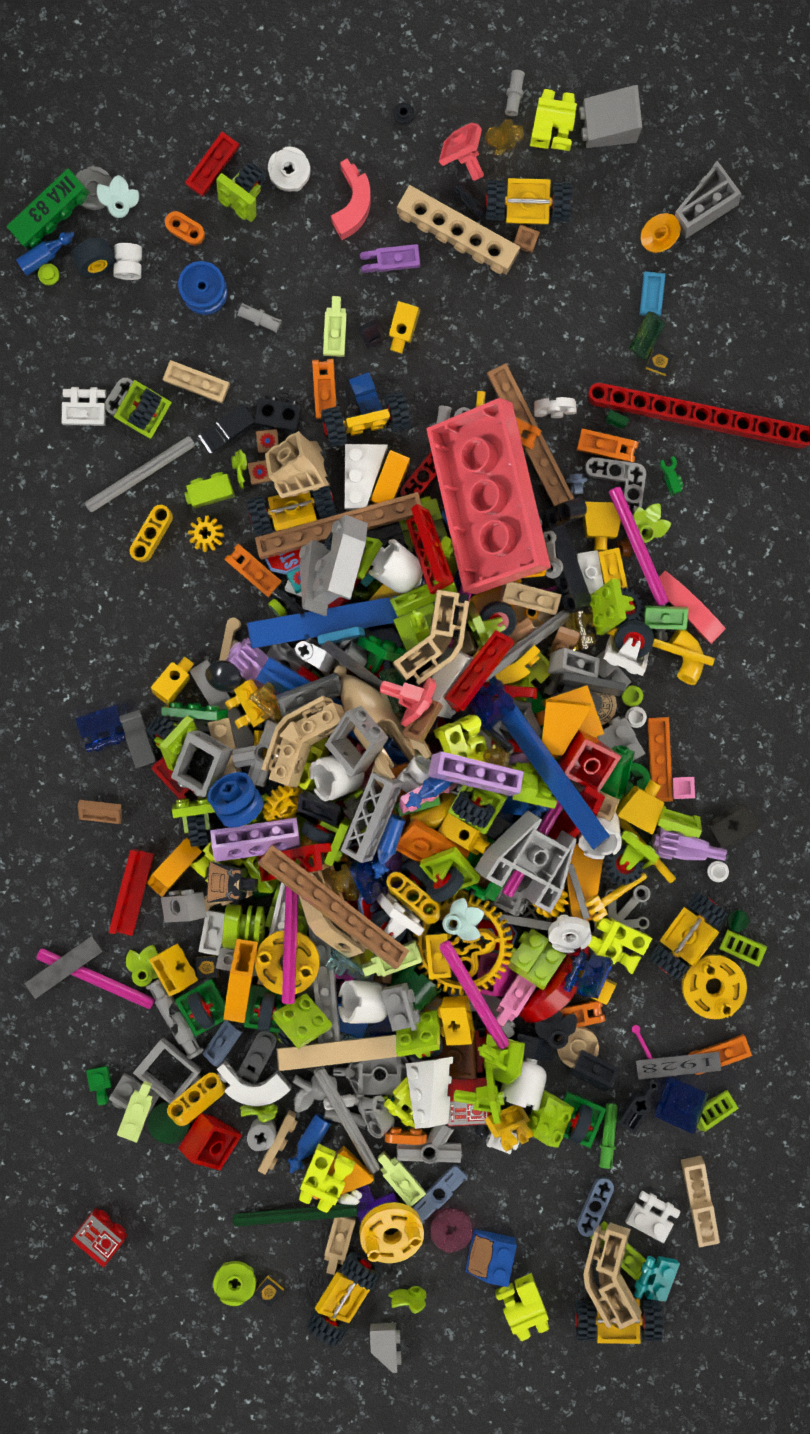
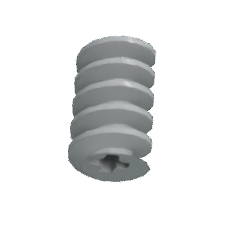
[247,1118,277,1151]

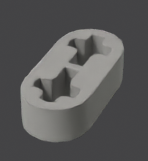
[105,378,133,416]

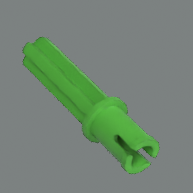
[599,1103,618,1169]

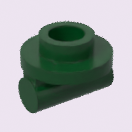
[727,910,749,933]

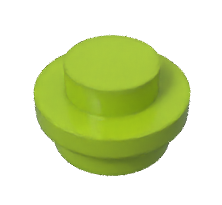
[38,264,60,285]

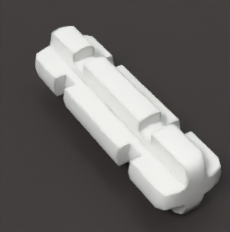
[324,1093,364,1110]

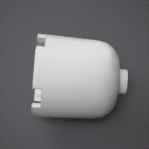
[369,539,423,593]
[310,754,364,801]
[578,812,622,859]
[338,980,388,1024]
[500,1057,547,1111]

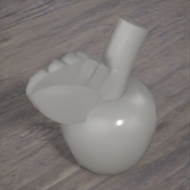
[292,1074,337,1113]

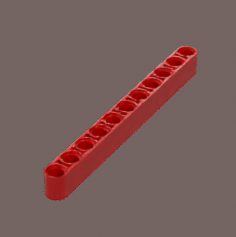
[587,383,810,449]

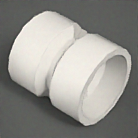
[113,243,142,280]
[397,755,431,793]

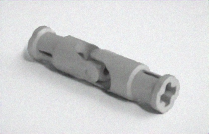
[146,979,204,1060]

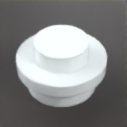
[625,707,647,728]
[707,861,729,882]

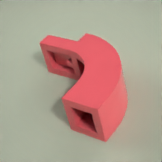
[331,158,371,240]

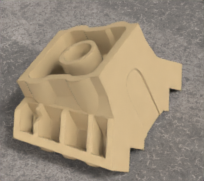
[265,431,330,498]

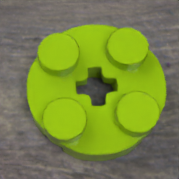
[213,1261,256,1306]

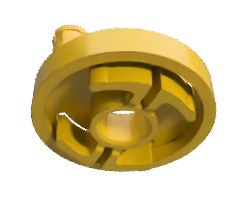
[255,930,320,995]
[682,954,747,1019]
[359,1202,424,1263]

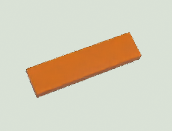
[647,717,673,802]

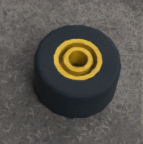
[73,238,115,277]

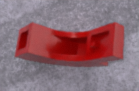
[519,956,581,1023]

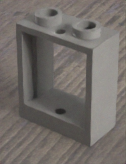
[325,706,389,777]
[171,730,233,798]
[133,1037,202,1104]

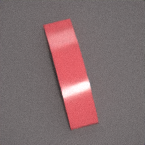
[659,571,726,644]

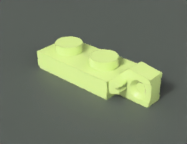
[323,296,347,357]
[362,940,423,976]
[117,1081,153,1143]
[378,1151,426,1207]

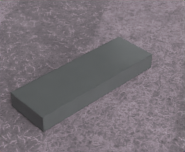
[558,671,626,696]
[276,673,342,717]

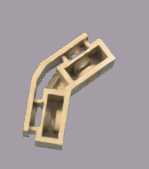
[393,590,469,686]
[262,696,345,788]
[299,864,367,958]
[583,1223,642,1330]

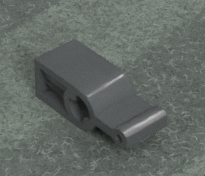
[119,710,158,768]

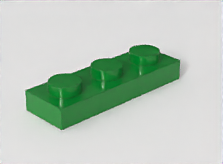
[162,702,228,721]

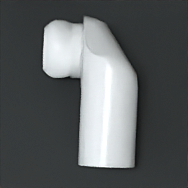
[337,1189,362,1205]

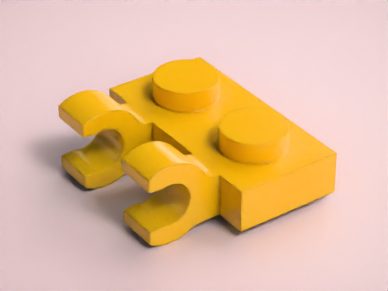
[225,679,272,729]
[484,1105,534,1152]

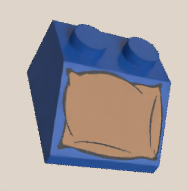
[465,1229,517,1287]

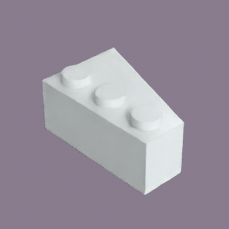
[345,444,388,511]
[431,647,474,719]
[406,1057,453,1129]

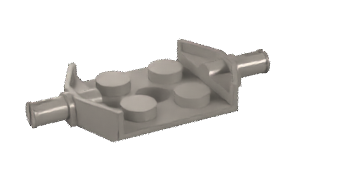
[333,1056,410,1095]

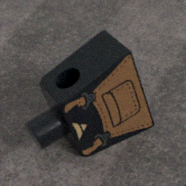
[206,860,258,903]

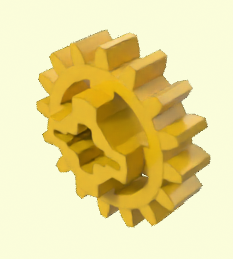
[261,785,303,822]

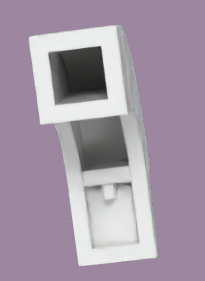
[217,1060,292,1106]

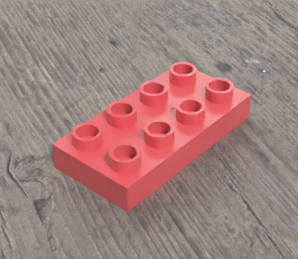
[426,398,551,594]

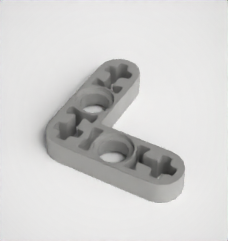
[584,458,646,514]

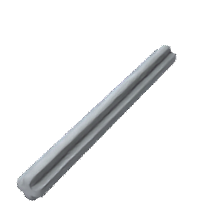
[85,436,195,512]
[486,610,570,682]
[314,1066,380,1174]

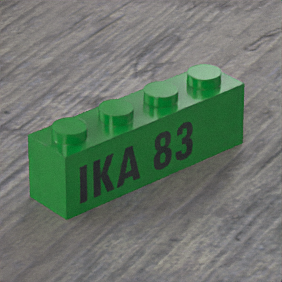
[6,169,90,250]

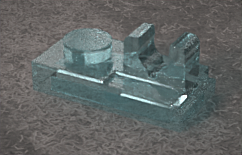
[326,947,371,981]

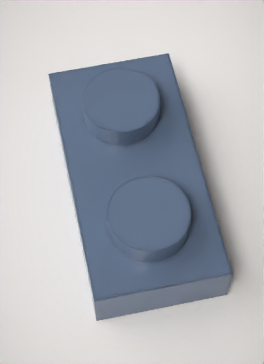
[202,1020,242,1067]

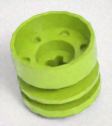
[222,904,266,950]

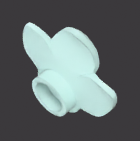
[96,175,139,218]
[442,898,484,941]

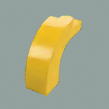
[472,645,540,685]

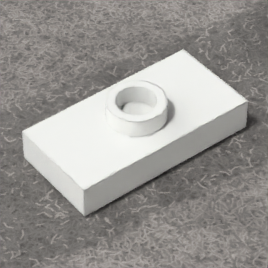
[576,550,604,594]

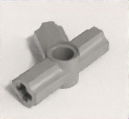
[232,720,278,787]
[397,1124,461,1164]

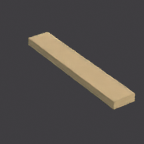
[277,1034,398,1071]

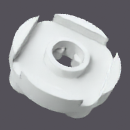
[268,147,310,192]
[534,397,577,418]
[548,915,592,953]

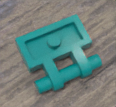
[634,1256,680,1302]

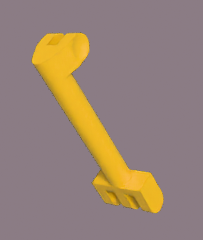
[584,872,647,922]

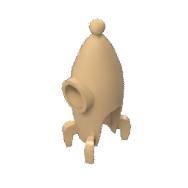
[334,665,432,788]

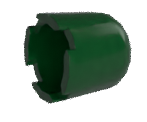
[391,963,444,1013]

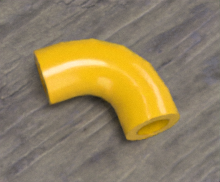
[669,629,704,685]
[410,792,457,829]

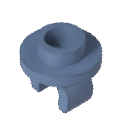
[566,474,587,494]

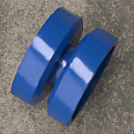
[178,261,228,315]
[207,772,264,828]

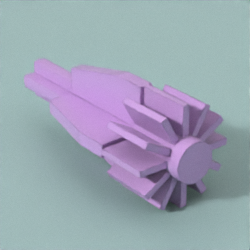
[226,638,279,695]
[651,826,727,861]

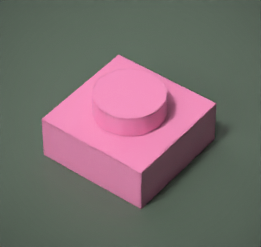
[672,777,695,799]

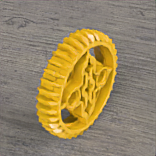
[413,894,513,996]

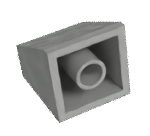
[579,85,642,148]

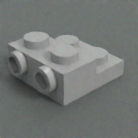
[597,716,645,761]

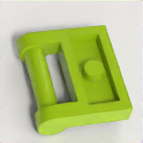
[658,806,702,838]

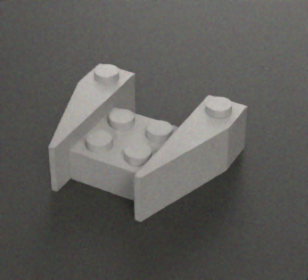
[299,515,368,616]
[474,811,577,913]

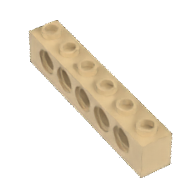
[397,185,520,275]

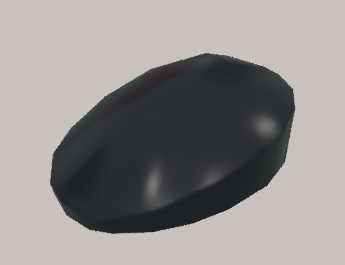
[205,660,241,692]

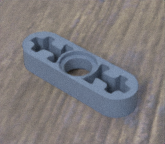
[577,1176,614,1237]

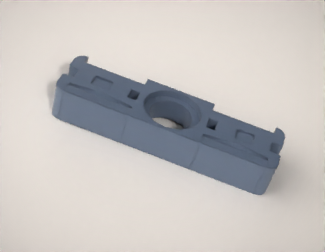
[411,1164,468,1224]

